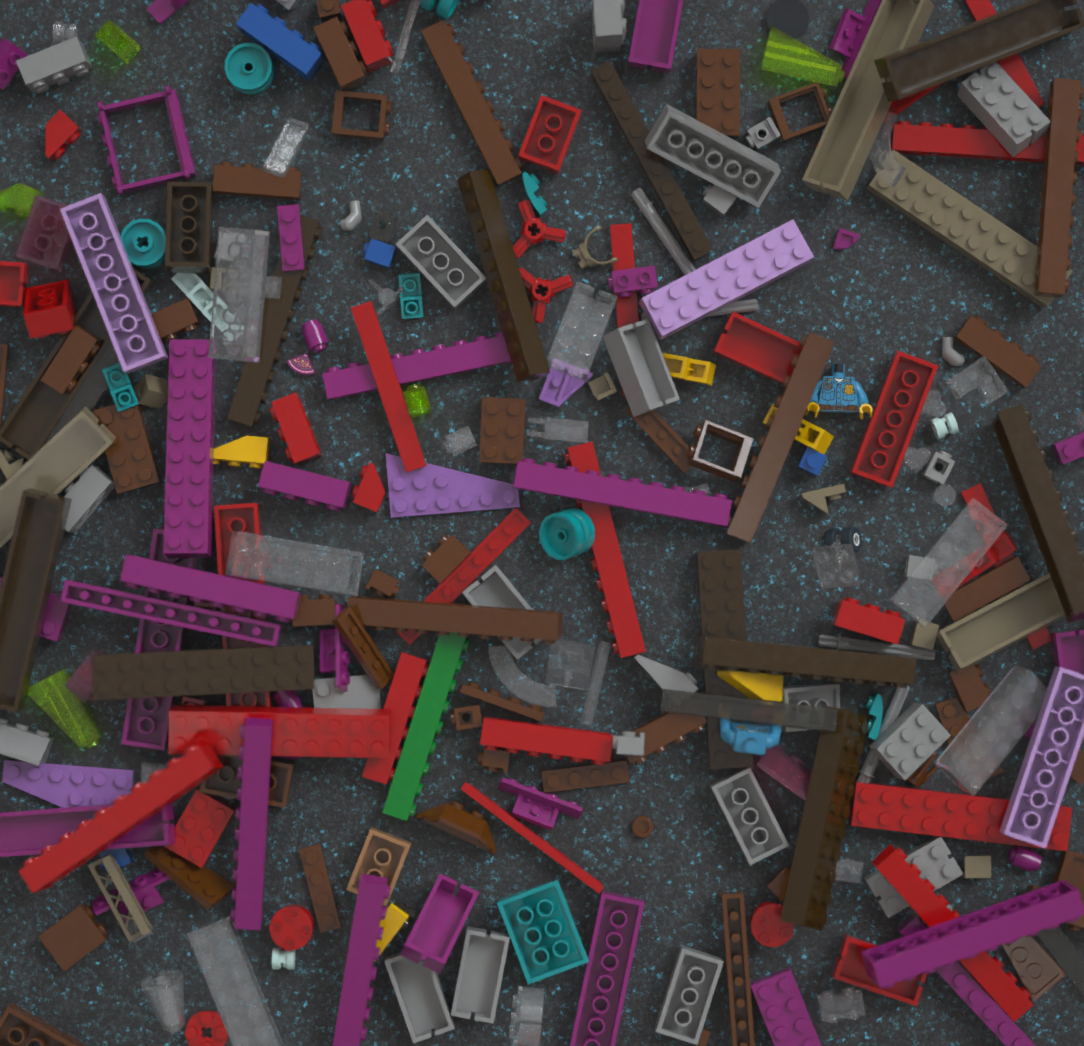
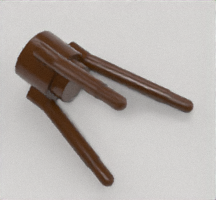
[907,753,950,787]

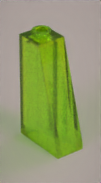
[761,27,845,87]
[27,668,103,749]

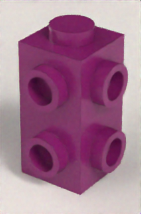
[0,38,28,90]
[607,266,658,298]

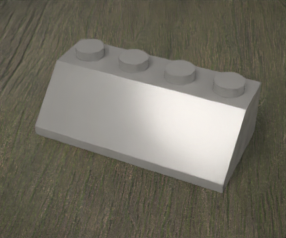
[0,717,54,766]
[709,767,789,865]

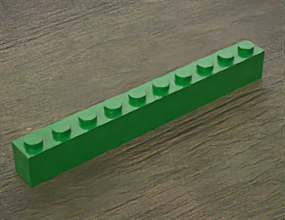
[382,632,470,821]

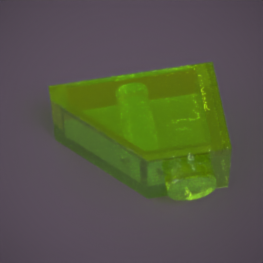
[403,383,433,418]

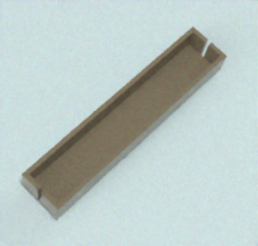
[802,0,934,201]
[866,150,1073,309]
[0,406,116,547]
[936,573,1065,673]

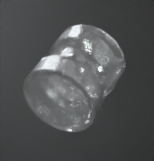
[53,21,79,43]

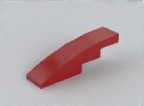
[931,531,1018,597]

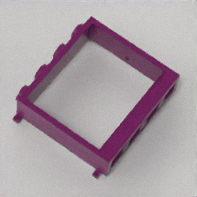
[97,85,197,195]

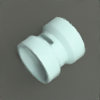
[931,412,959,439]
[272,948,296,970]

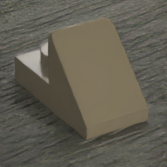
[0,447,28,479]
[800,484,846,514]

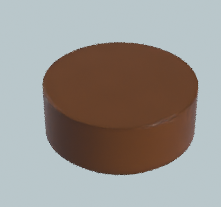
[632,815,653,838]

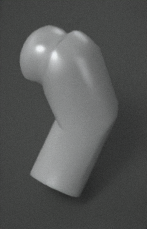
[942,337,965,366]

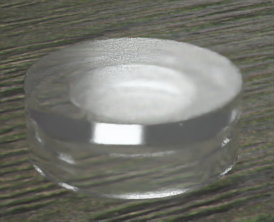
[933,485,956,506]

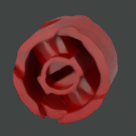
[749,901,794,947]
[269,904,315,951]

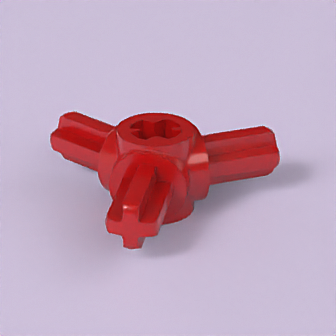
[513,200,566,258]
[519,267,573,323]

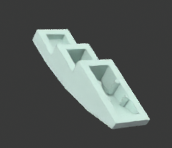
[171,273,246,343]

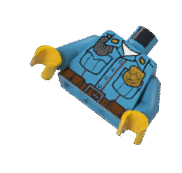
[805,364,873,419]
[717,703,785,755]

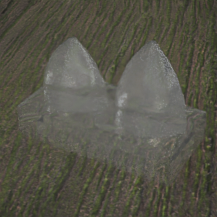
[835,858,864,884]

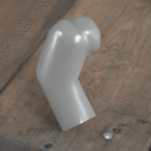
[340,201,362,231]

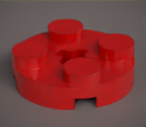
[185,1010,229,1046]

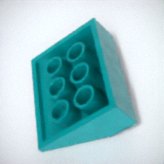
[497,880,589,985]

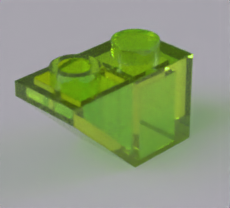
[94,20,141,64]
[0,183,43,219]

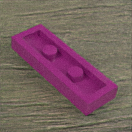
[277,204,305,272]

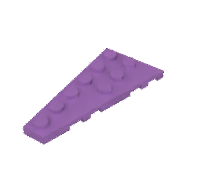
[386,453,520,518]
[2,760,135,807]

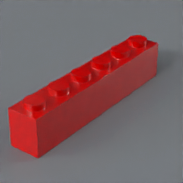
[362,652,429,785]

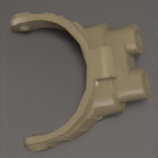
[573,226,618,269]

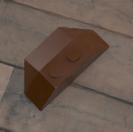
[416,800,497,854]

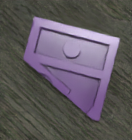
[539,359,593,407]

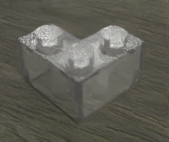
[945,355,1009,405]
[509,986,544,1046]

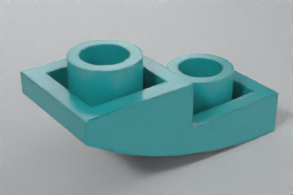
[522,171,548,218]
[398,272,423,319]
[102,362,139,412]
[865,693,883,740]

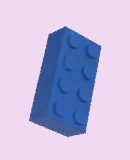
[236,3,325,82]

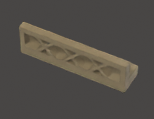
[88,852,153,942]

